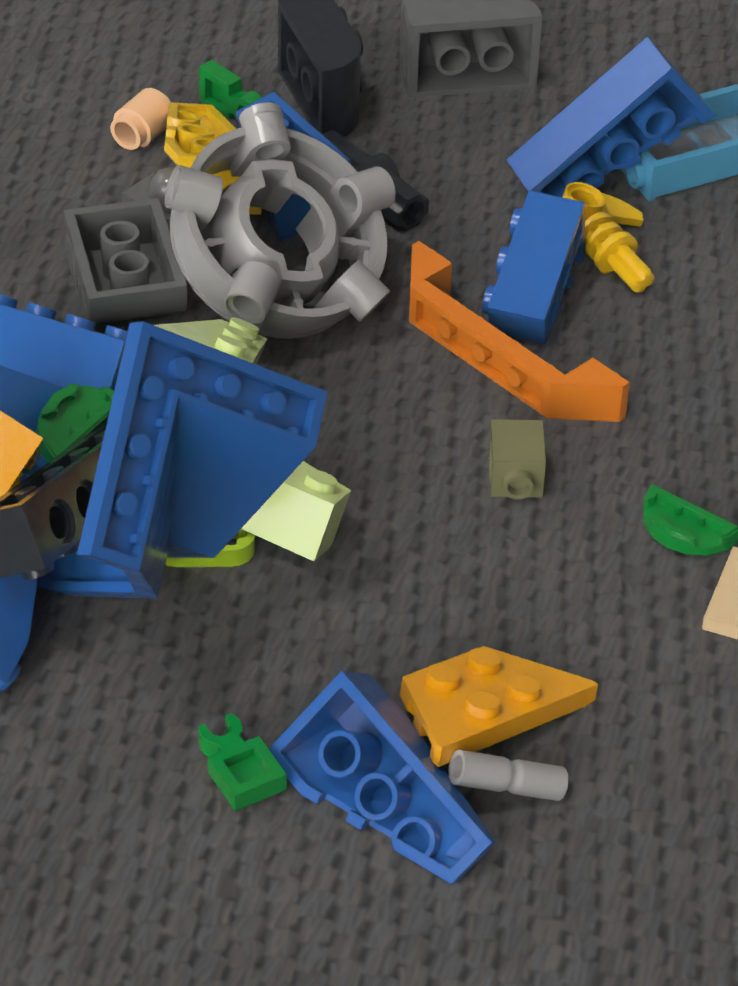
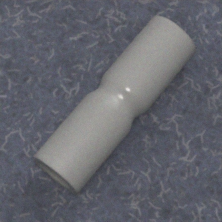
[449,750,568,801]

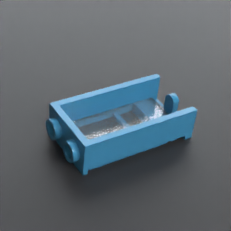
[620,84,738,202]

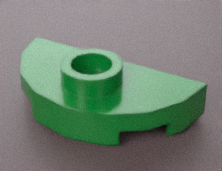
[35,383,114,463]
[643,484,738,556]

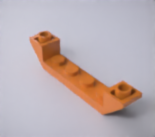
[409,241,630,422]

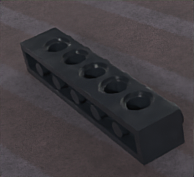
[0,420,108,580]

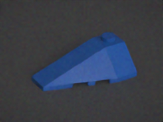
[269,671,496,884]

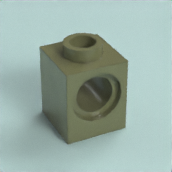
[488,419,546,500]

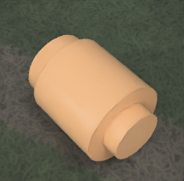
[111,88,171,150]

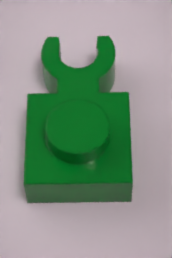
[199,60,262,120]
[198,713,287,811]

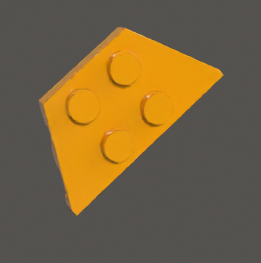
[399,646,598,767]

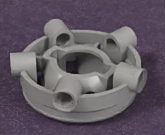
[165,102,396,339]

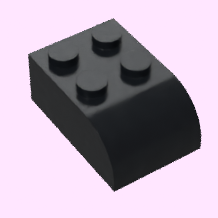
[278,0,363,137]

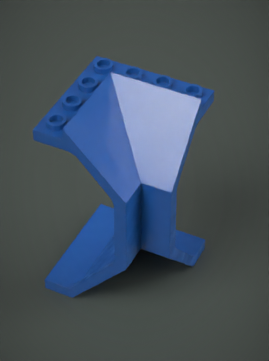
[0,321,328,598]

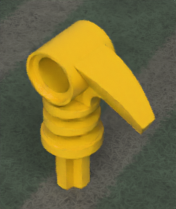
[562,182,654,293]

